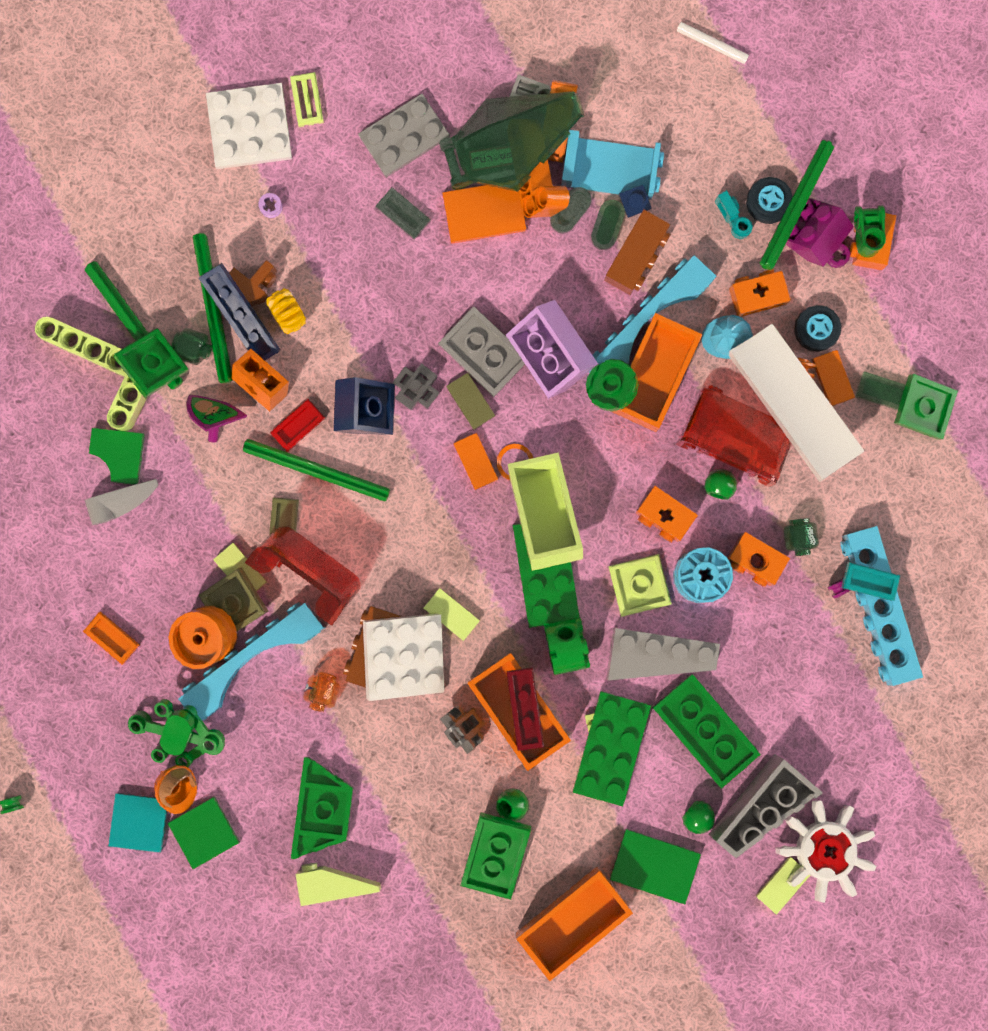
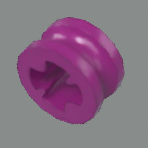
[827,244,850,268]
[827,578,851,599]

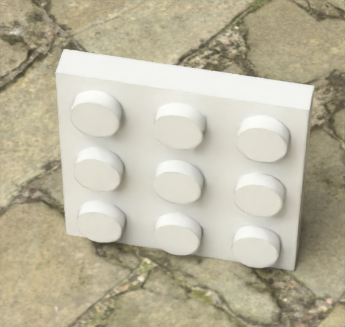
[206,83,292,169]
[363,614,444,701]

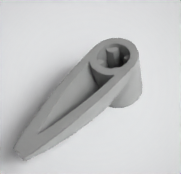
[85,479,158,526]

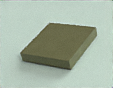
[198,567,269,632]

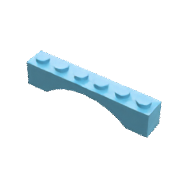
[589,255,717,373]
[178,602,326,721]

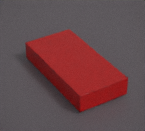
[270,399,326,452]

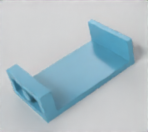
[561,130,664,199]

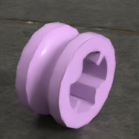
[258,193,282,218]

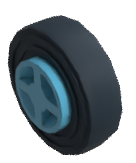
[746,177,793,224]
[794,305,842,352]

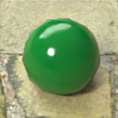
[704,468,737,500]
[496,788,529,821]
[682,801,715,834]

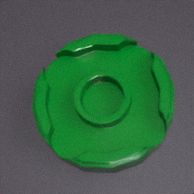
[586,359,639,412]

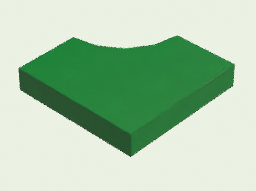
[89,428,145,485]

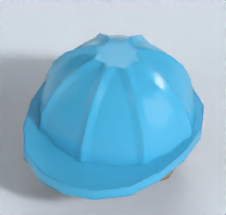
[701,315,753,359]

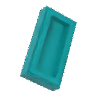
[841,562,901,601]

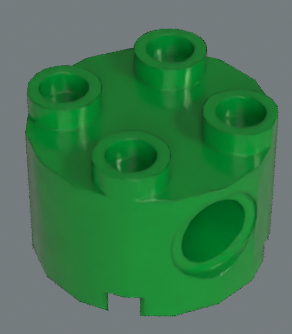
[544,617,590,675]

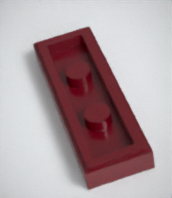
[506,667,544,751]

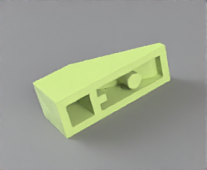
[295,863,381,906]

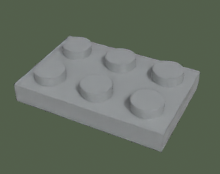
[358,94,450,178]
[438,306,525,397]

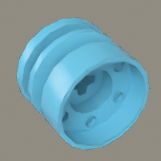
[673,547,733,603]

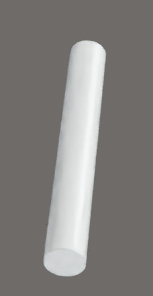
[677,22,749,64]

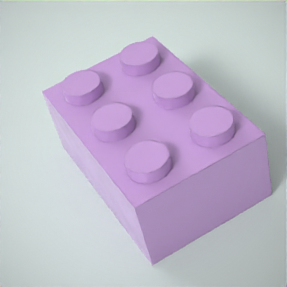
[506,300,598,399]

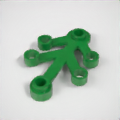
[128,699,225,767]

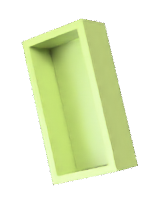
[508,452,583,571]

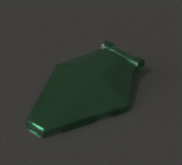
[439,91,585,192]

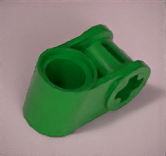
[854,205,886,258]

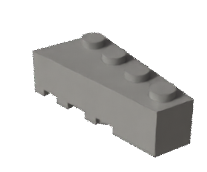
[606,628,720,680]
[708,754,823,858]

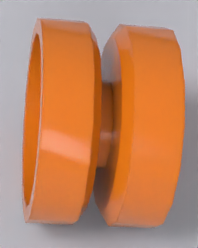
[168,606,237,669]

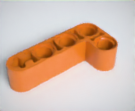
[508,119,570,218]

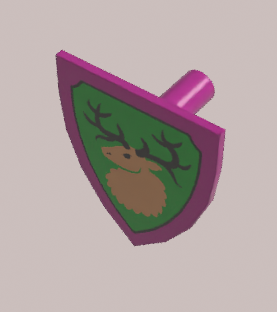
[186,394,247,443]

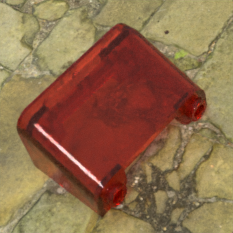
[676,385,792,487]
[245,526,361,626]

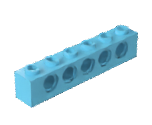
[840,526,923,686]

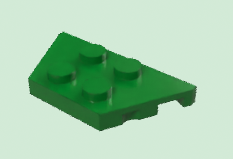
[291,756,354,859]

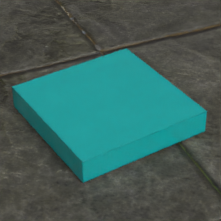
[108,793,167,853]

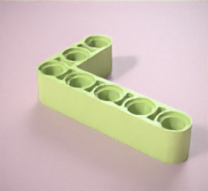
[35,317,147,432]

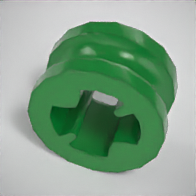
[0,795,24,814]

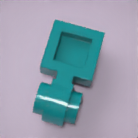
[715,190,753,239]

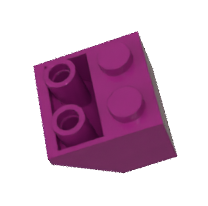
[786,198,854,267]

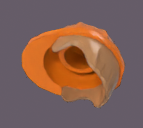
[154,765,197,814]

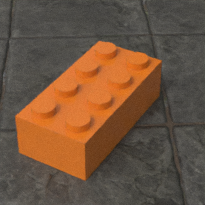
[610,313,703,432]
[467,652,571,771]
[516,866,633,981]

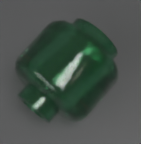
[172,328,212,365]
[784,518,819,556]

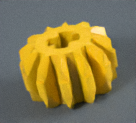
[266,288,306,334]

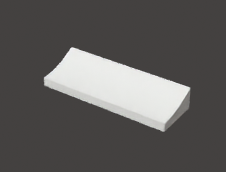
[729,324,864,482]

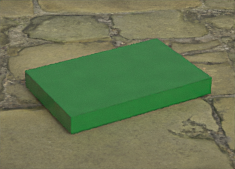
[460,812,531,900]
[610,828,701,905]

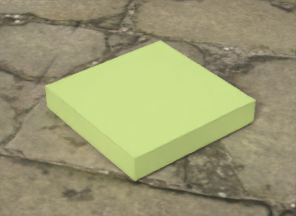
[608,554,672,617]

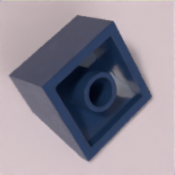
[333,377,395,435]

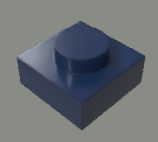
[619,185,652,218]

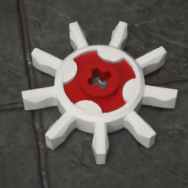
[776,800,876,903]

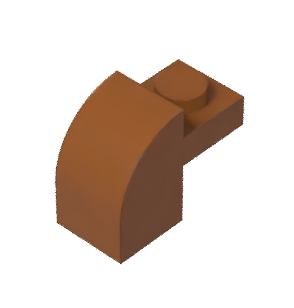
[229,260,277,307]

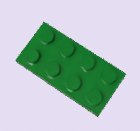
[513,524,580,628]
[652,674,761,789]
[572,691,651,807]

